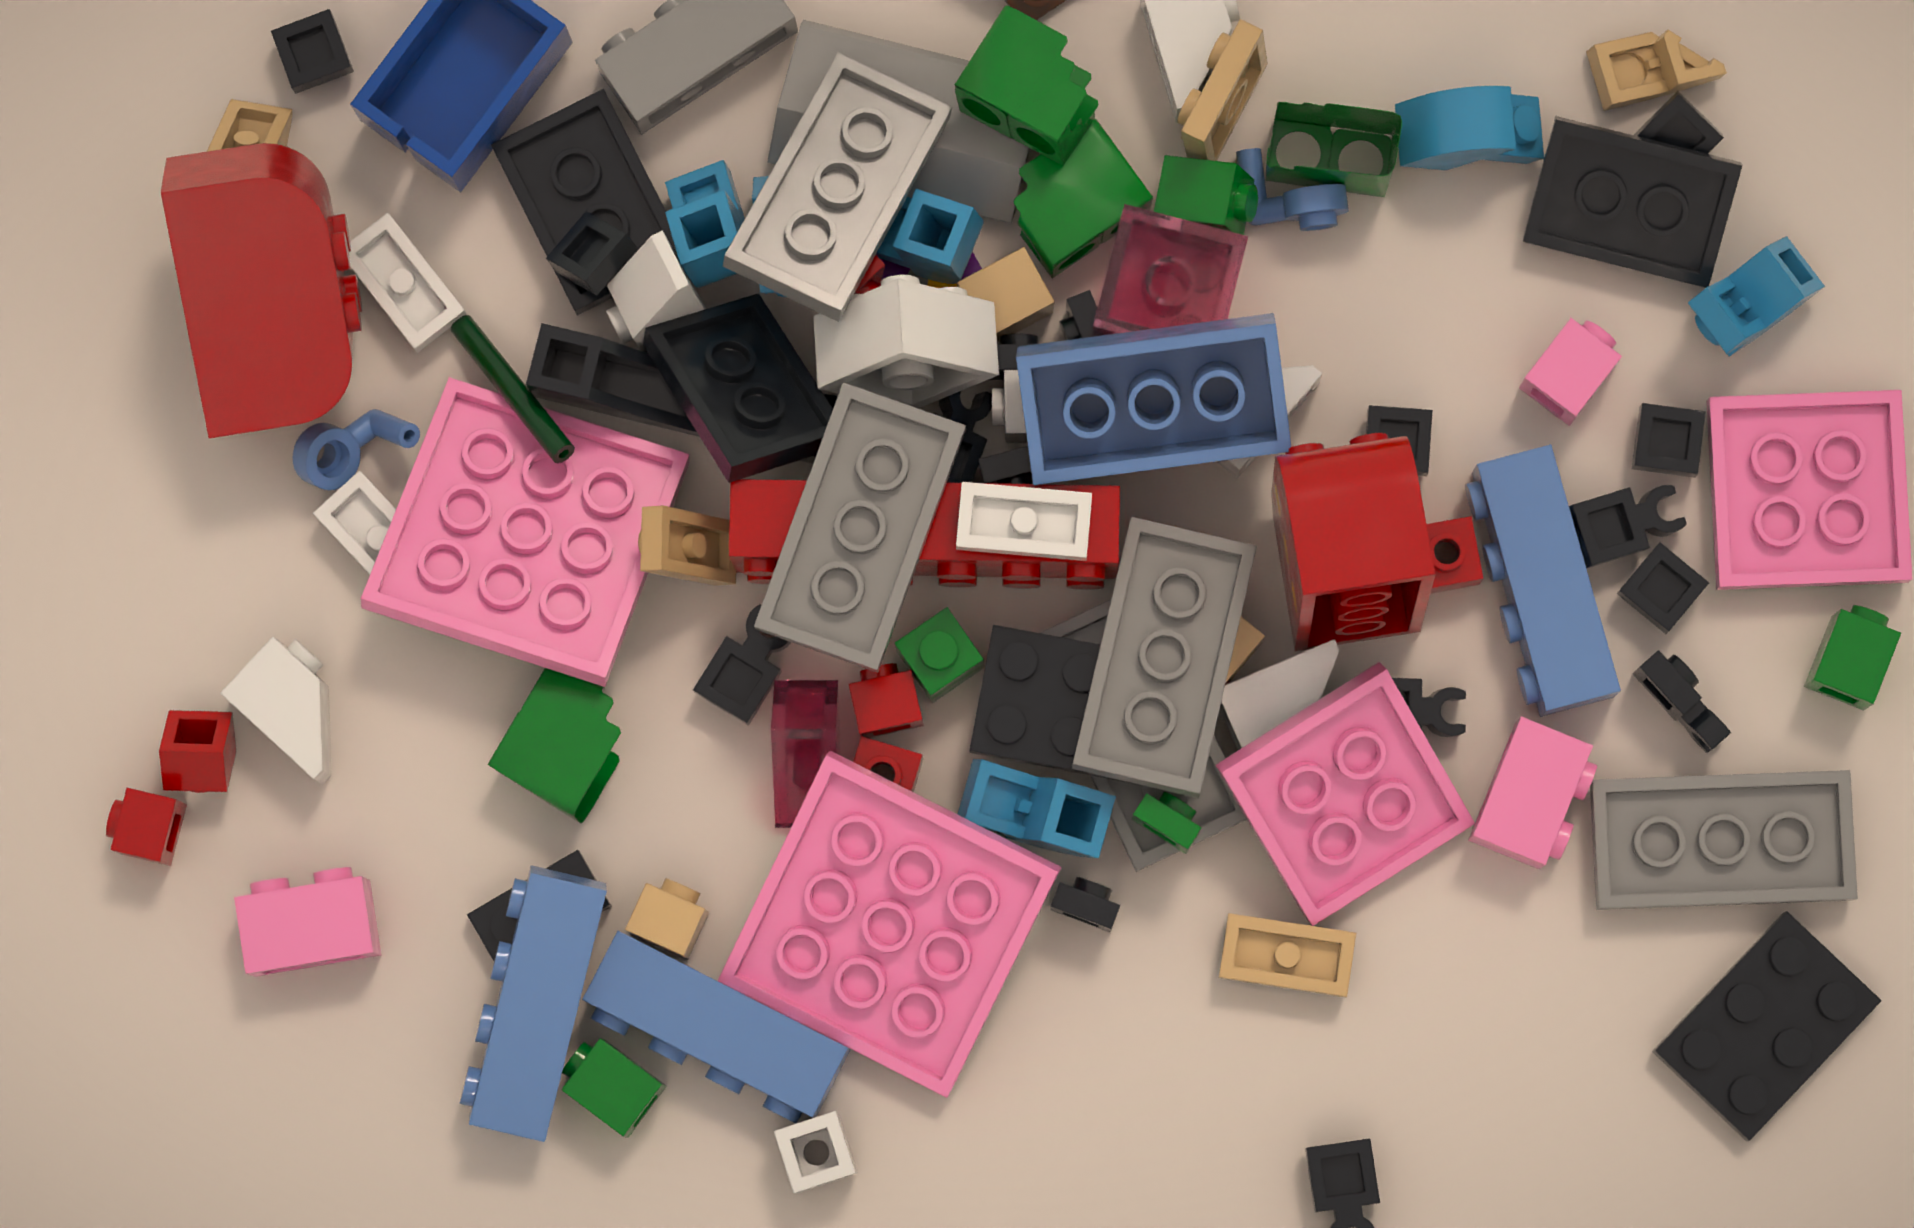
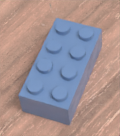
[1016,313,1291,485]

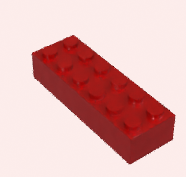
[729,479,1120,590]

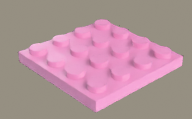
[361,377,689,687]
[718,751,1062,1098]

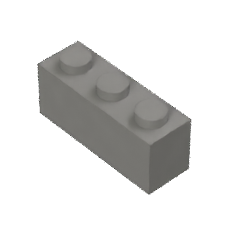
[595,0,798,135]

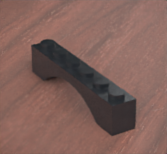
[526,323,838,464]

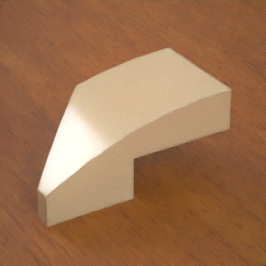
[1586,29,1727,111]

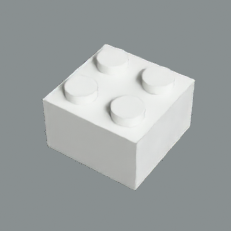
[813,275,999,408]

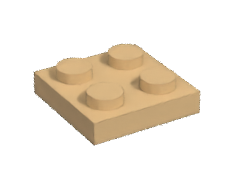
[1177,19,1268,161]

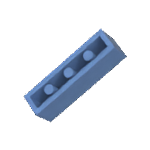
[1465,444,1621,717]
[460,865,607,1142]
[582,931,850,1124]

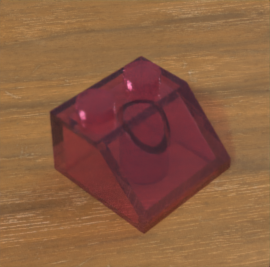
[1092,204,1248,335]

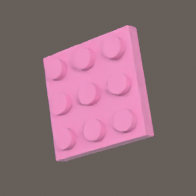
[1706,390,1912,590]
[1215,662,1475,926]

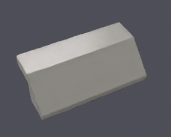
[767,20,1030,223]

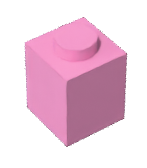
[1519,318,1622,426]

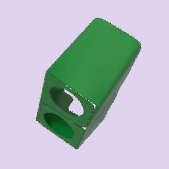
[954,5,1099,165]
[1266,102,1402,197]
[1014,119,1153,279]
[487,668,621,823]

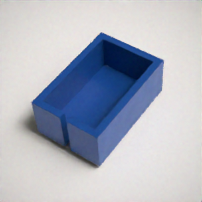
[350,0,573,193]

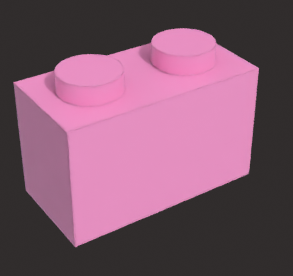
[1468,716,1597,869]
[234,867,382,977]

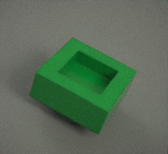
[1132,791,1202,854]

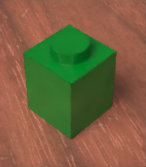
[1153,155,1258,241]
[1804,605,1901,711]
[894,607,985,703]
[561,1038,667,1138]

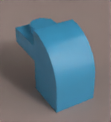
[1395,86,1544,170]
[665,160,745,288]
[876,189,984,284]
[1688,236,1825,357]
[957,759,1116,858]

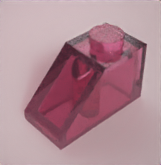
[771,680,840,828]

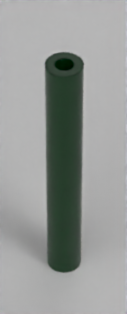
[451,315,575,463]

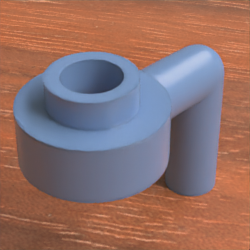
[1236,148,1349,231]
[293,409,420,490]

